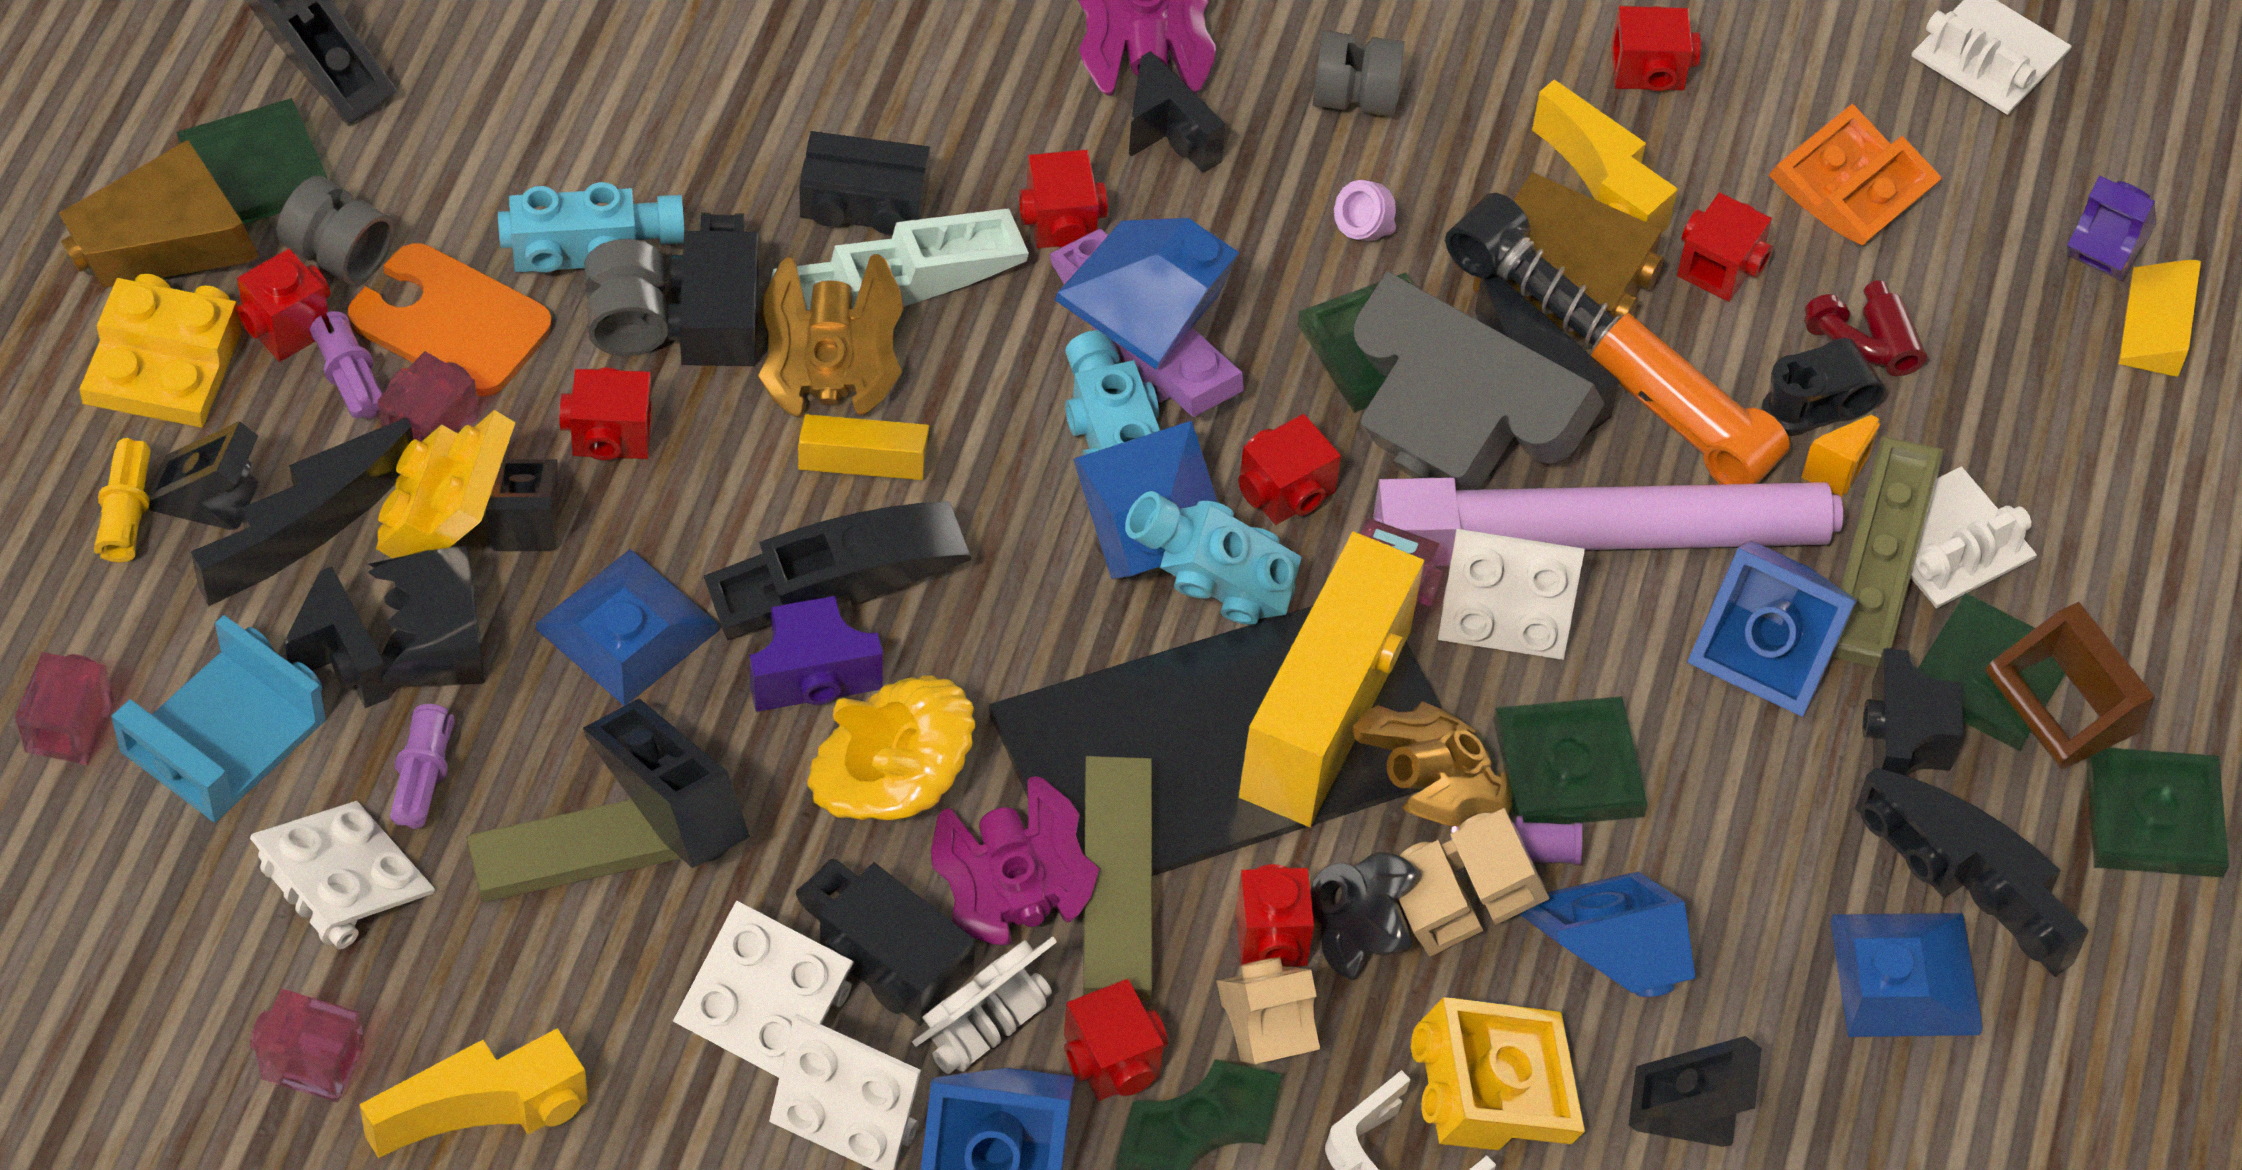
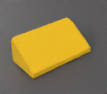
[2118,260,2201,377]
[798,414,929,480]

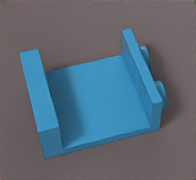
[111,615,326,823]

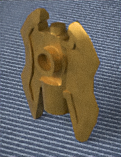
[758,254,904,417]
[1353,701,1512,827]

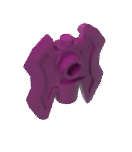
[1078,0,1216,96]
[931,776,1100,945]

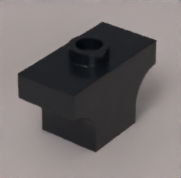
[1862,648,1963,776]

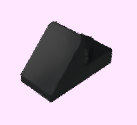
[1129,51,1225,173]
[147,421,258,530]
[486,459,558,551]
[285,566,389,708]
[1628,1036,1762,1147]

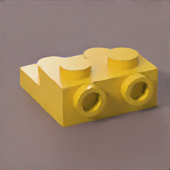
[79,274,242,428]
[376,410,516,558]
[1411,997,1585,1151]

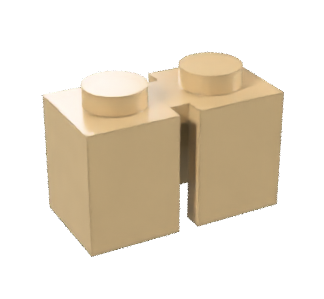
[1399,808,1550,957]

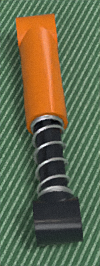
[1445,192,1790,485]

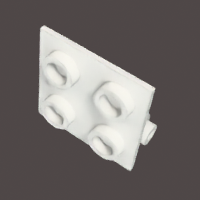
[1911,0,2072,115]
[1911,466,2037,609]
[1438,529,1584,660]
[250,801,435,949]
[673,900,854,1077]
[912,937,1057,1074]
[769,1014,921,1170]

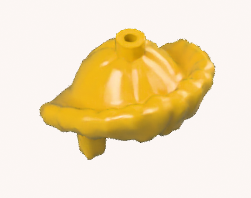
[807,675,975,820]

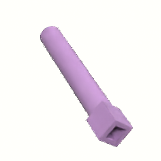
[1373,478,1843,566]

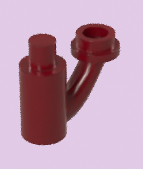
[1804,280,1927,376]

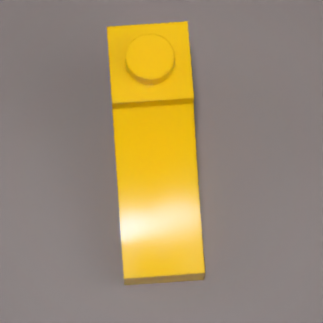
[1532,79,1678,234]
[359,1028,588,1158]

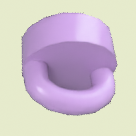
[1334,180,1396,241]

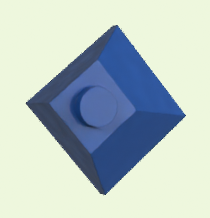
[1054,218,1239,369]
[1073,421,1218,579]
[1687,540,1857,717]
[536,549,719,706]
[1519,871,1696,997]
[1830,913,1983,1037]
[921,1068,1075,1170]

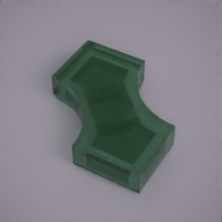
[1115,1059,1282,1170]

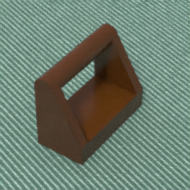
[1985,602,2155,769]

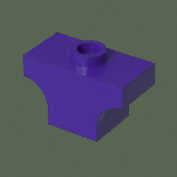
[2067,175,2156,282]
[749,596,883,712]

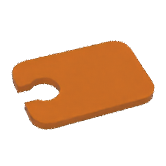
[348,243,552,396]

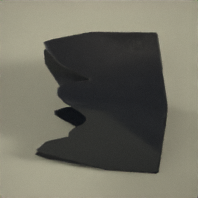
[368,546,484,687]

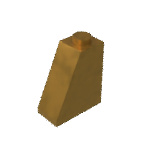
[59,140,259,288]

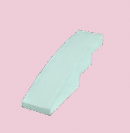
[770,208,1029,310]

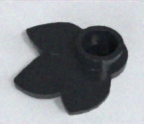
[1310,852,1421,980]

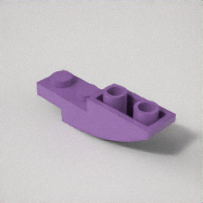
[1050,229,1244,417]

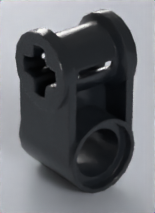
[1761,338,1886,436]

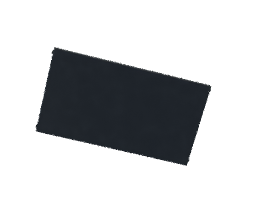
[989,606,1441,876]

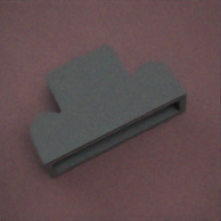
[1354,271,1604,490]

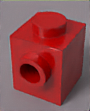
[1611,6,1701,91]
[1019,149,1108,249]
[1677,192,1773,302]
[236,248,331,362]
[559,367,653,460]
[1238,413,1341,526]
[1235,864,1314,967]
[1064,978,1168,1101]

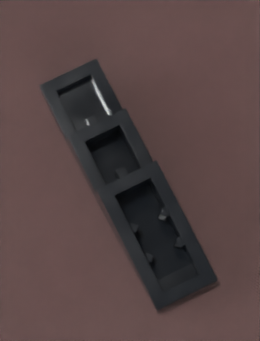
[191,417,413,606]

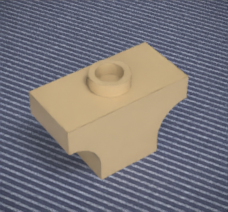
[1217,957,1320,1064]

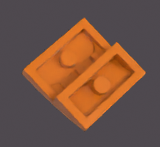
[1768,103,1942,246]

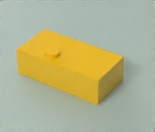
[1238,531,1425,828]

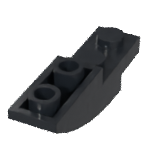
[704,501,972,640]
[1855,768,2089,977]

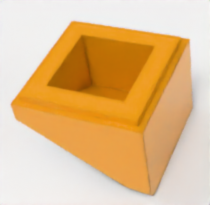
[1801,415,1880,497]

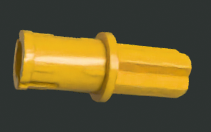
[94,438,151,563]

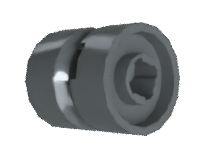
[1313,30,1405,117]
[276,176,395,286]
[584,239,668,356]

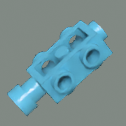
[498,182,684,272]
[1065,330,1160,455]
[1125,491,1302,624]

